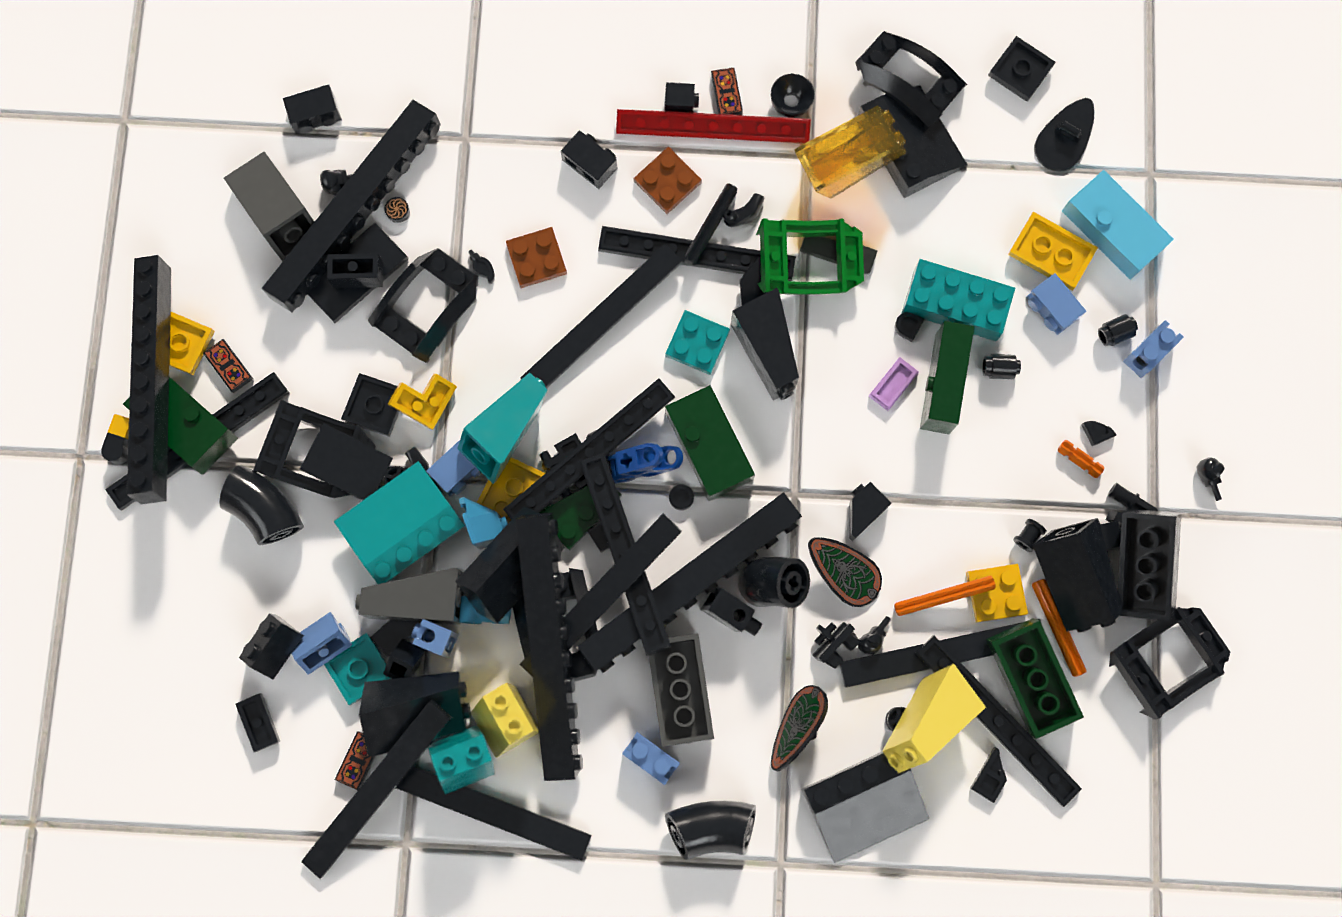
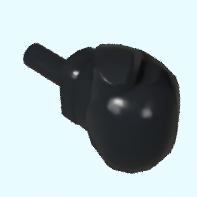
[320,169,352,196]
[1196,457,1225,501]
[858,616,891,655]

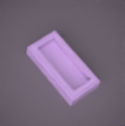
[868,357,919,411]

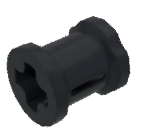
[1013,518,1047,553]

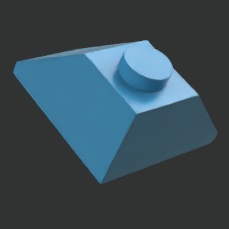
[459,497,508,550]

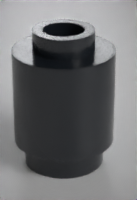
[1098,314,1138,346]
[982,354,1021,380]

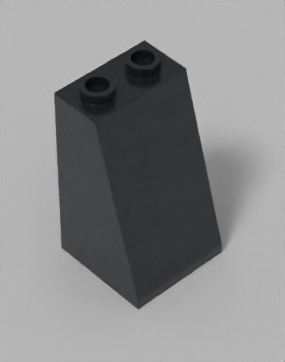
[730,288,799,401]
[1032,518,1123,633]
[359,671,471,757]

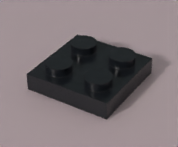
[988,36,1056,102]
[341,373,400,437]

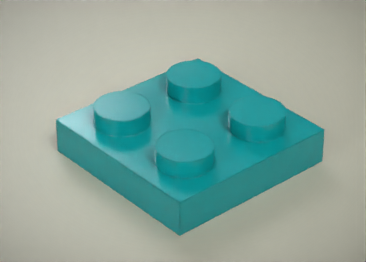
[665,310,730,375]
[324,633,391,706]

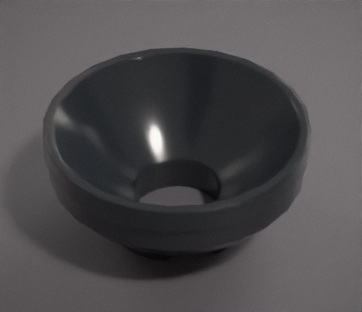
[770,73,815,117]

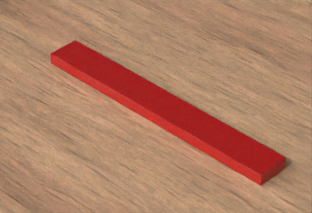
[616,109,811,144]

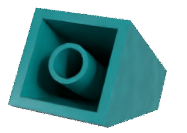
[457,373,548,484]
[428,725,495,794]

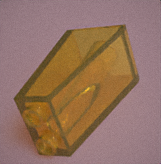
[794,105,906,199]

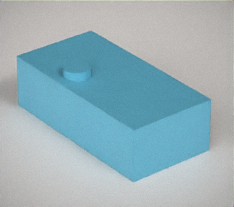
[1062,170,1174,280]

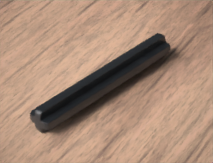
[684,183,738,266]

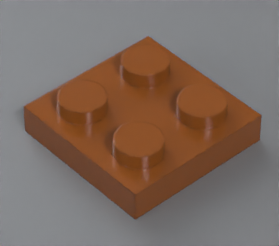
[633,146,702,214]
[506,227,567,288]

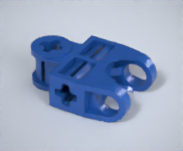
[607,443,683,484]

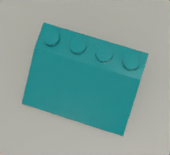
[334,461,465,584]

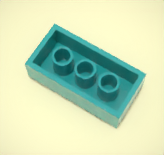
[901,259,1016,342]

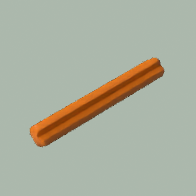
[894,576,996,616]
[1032,579,1087,677]

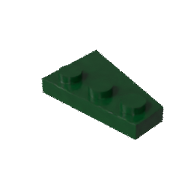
[540,486,622,551]

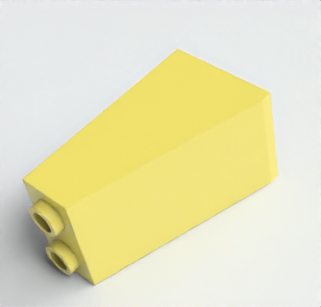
[882,664,986,773]
[471,682,539,758]

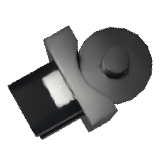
[812,622,860,669]

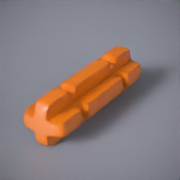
[1057,440,1105,478]

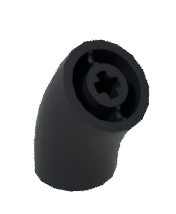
[219,465,304,546]
[738,557,810,608]
[665,801,756,860]

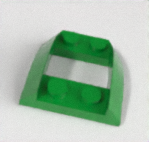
[756,218,864,295]

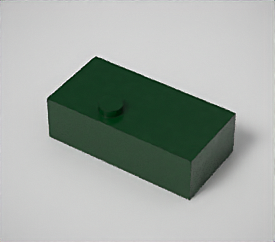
[920,321,975,435]
[123,376,238,475]
[665,385,755,502]
[986,618,1085,739]

